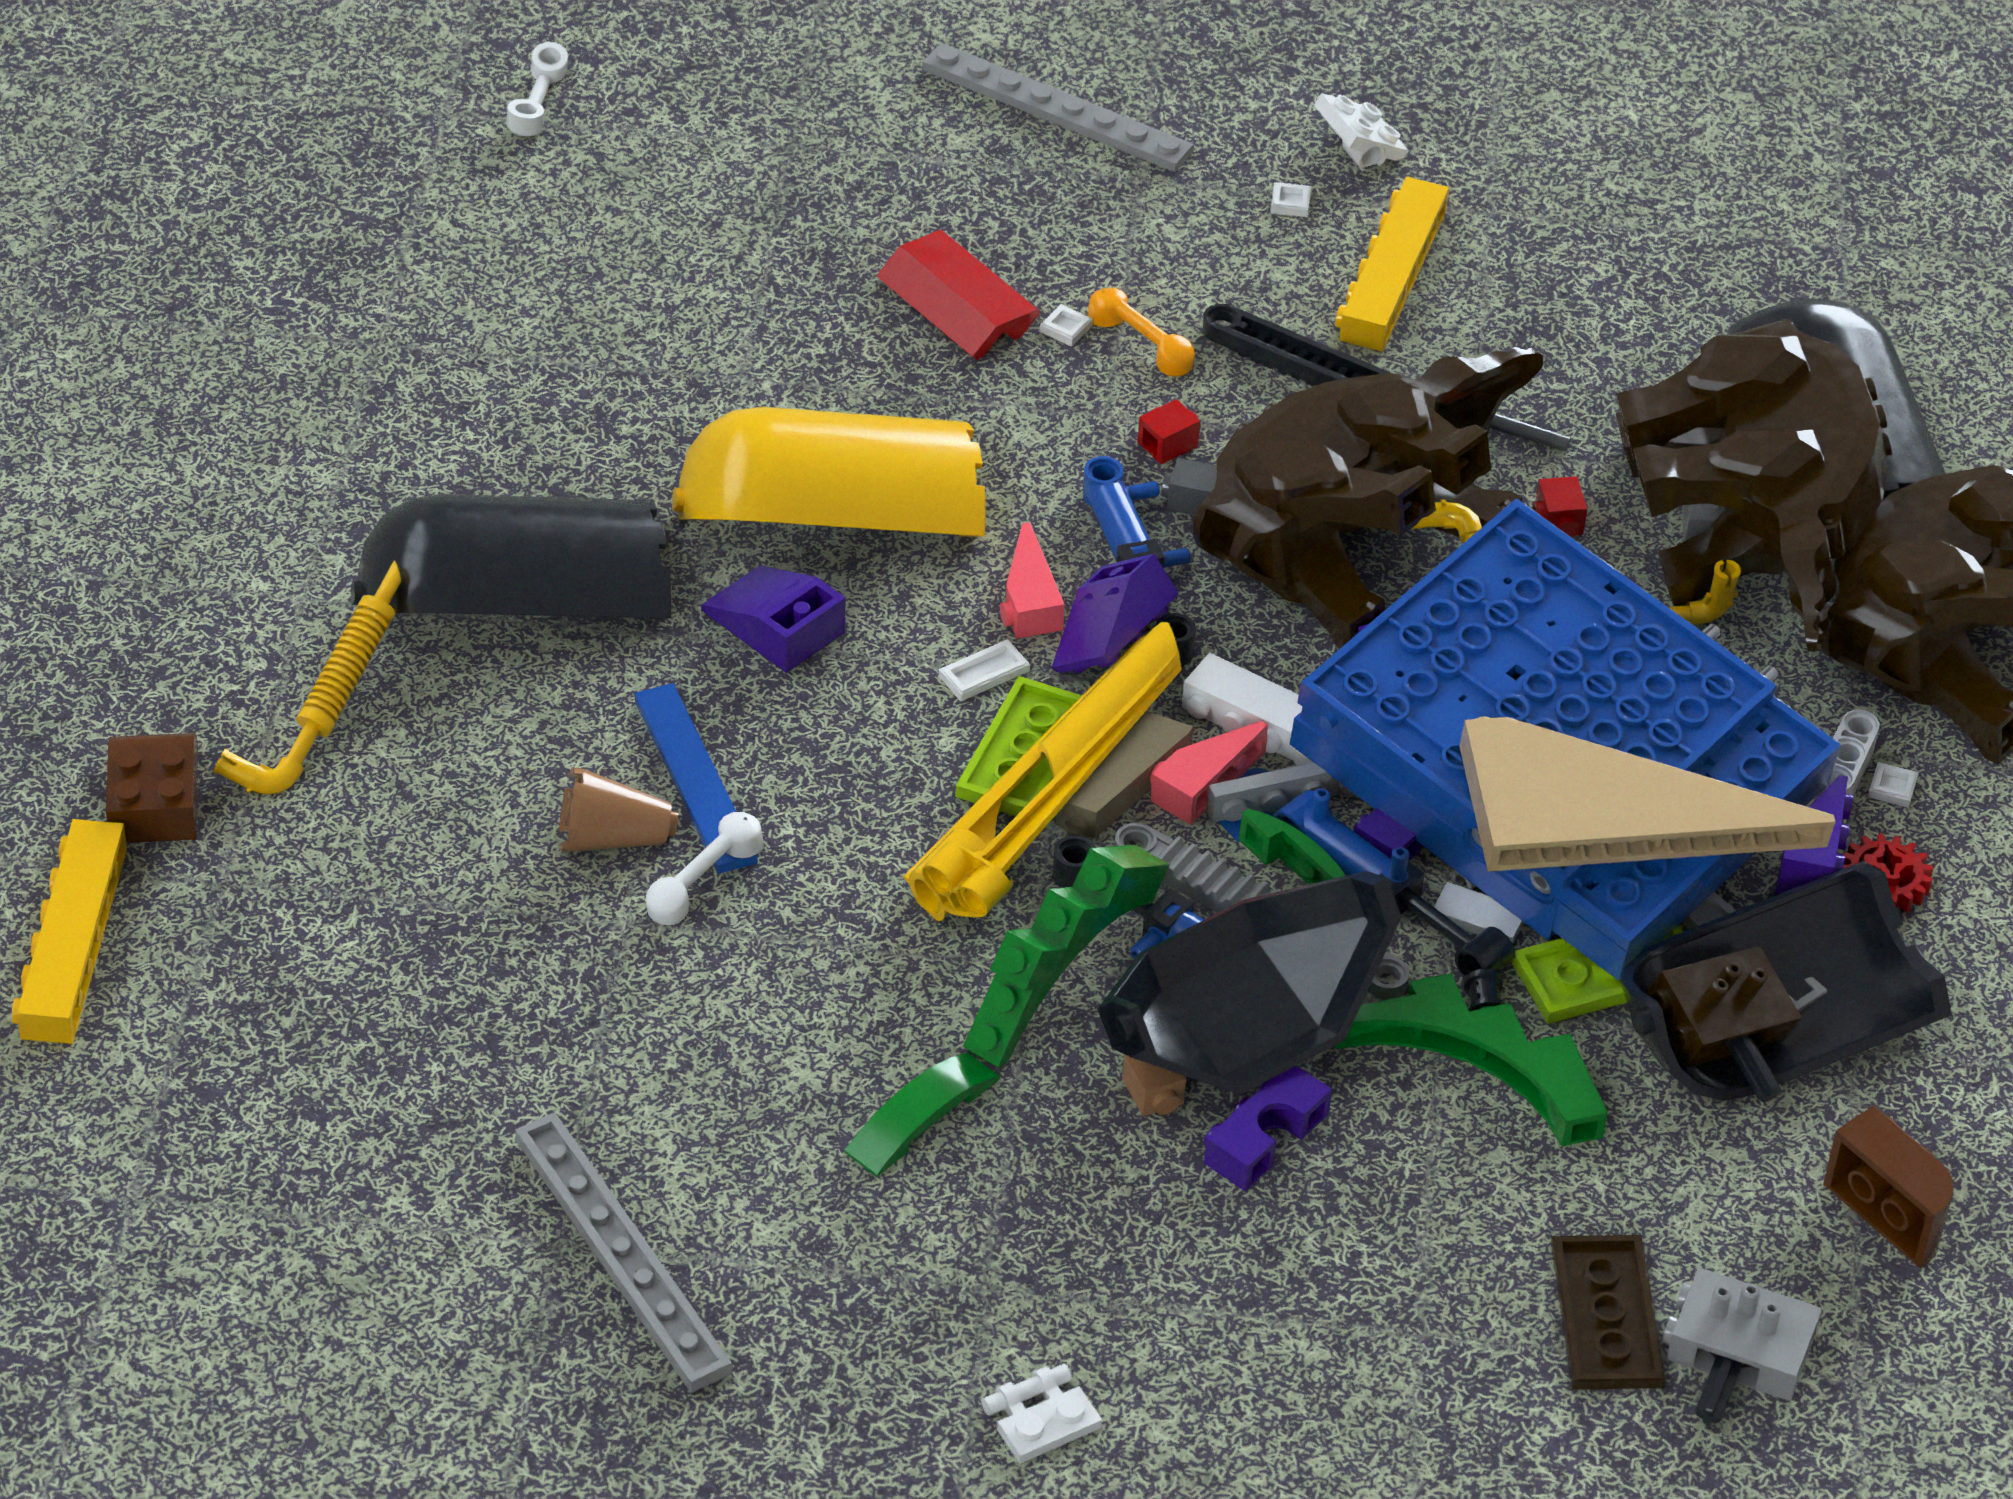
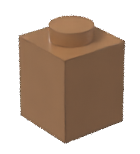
[1122,1054,1186,1116]

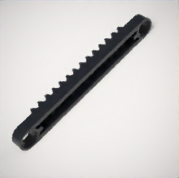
[1202,304,1392,387]

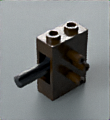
[1646,946,1802,1102]

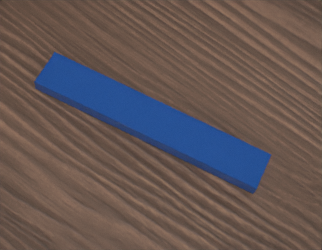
[634,683,758,874]

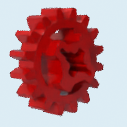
[1843,833,1933,913]

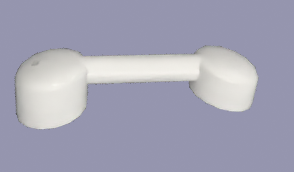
[506,42,568,137]
[645,812,763,925]

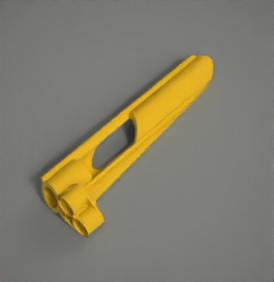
[903,622,1182,921]

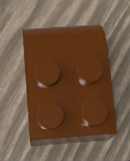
[106,733,198,843]
[1823,1105,1954,1269]

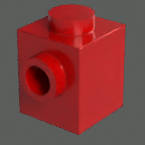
[1137,399,1201,464]
[1532,476,1588,538]

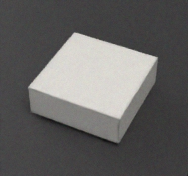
[1271,182,1311,217]
[1040,304,1093,347]
[1868,762,1919,808]

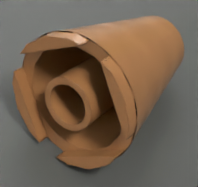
[559,767,678,852]

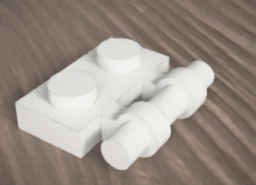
[981,1363,1102,1463]

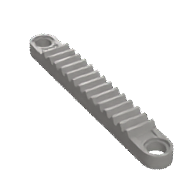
[1114,823,1409,999]

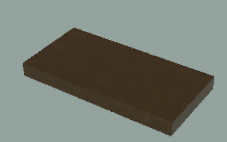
[1550,1235,1666,1390]

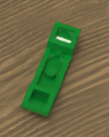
[1239,808,1345,884]
[845,1053,1000,1177]

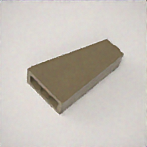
[1056,711,1193,839]

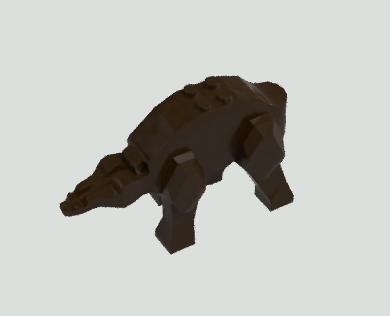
[1615,318,1893,652]
[1193,347,1544,650]
[1820,465,2013,765]

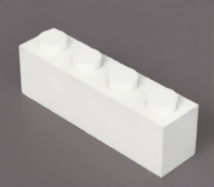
[1182,653,1312,766]

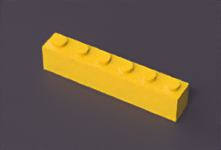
[1335,176,1449,352]
[12,819,127,1044]

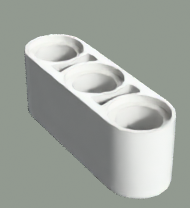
[1811,709,1880,803]

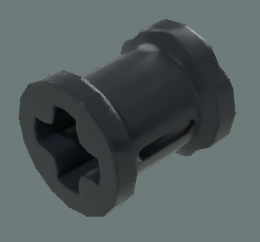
[1463,969,1505,1011]

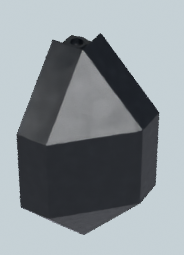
[1097,871,1402,1095]

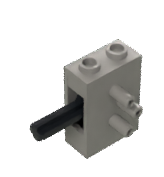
[1662,1267,1822,1425]

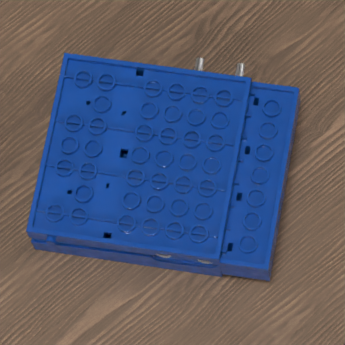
[1290,498,1841,981]

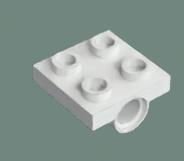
[1314,93,1409,170]

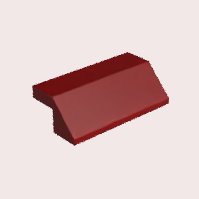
[876,229,1041,360]

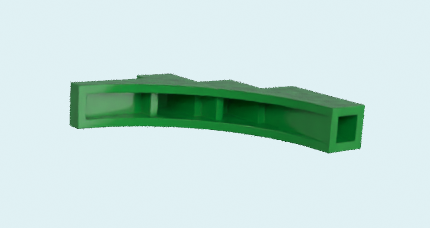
[963,845,1170,1067]
[1334,973,1608,1147]

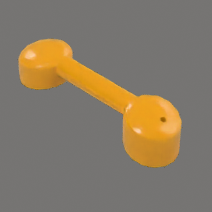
[1087,288,1195,376]

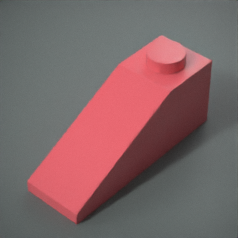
[1000,522,1065,639]
[1150,721,1268,825]

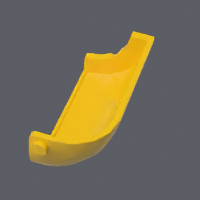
[672,407,985,537]

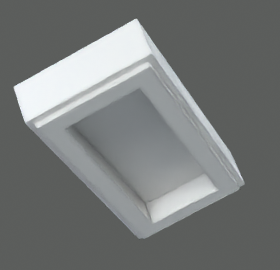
[939,639,1030,701]
[1434,882,1523,944]

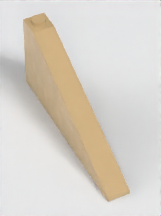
[1459,717,1835,872]

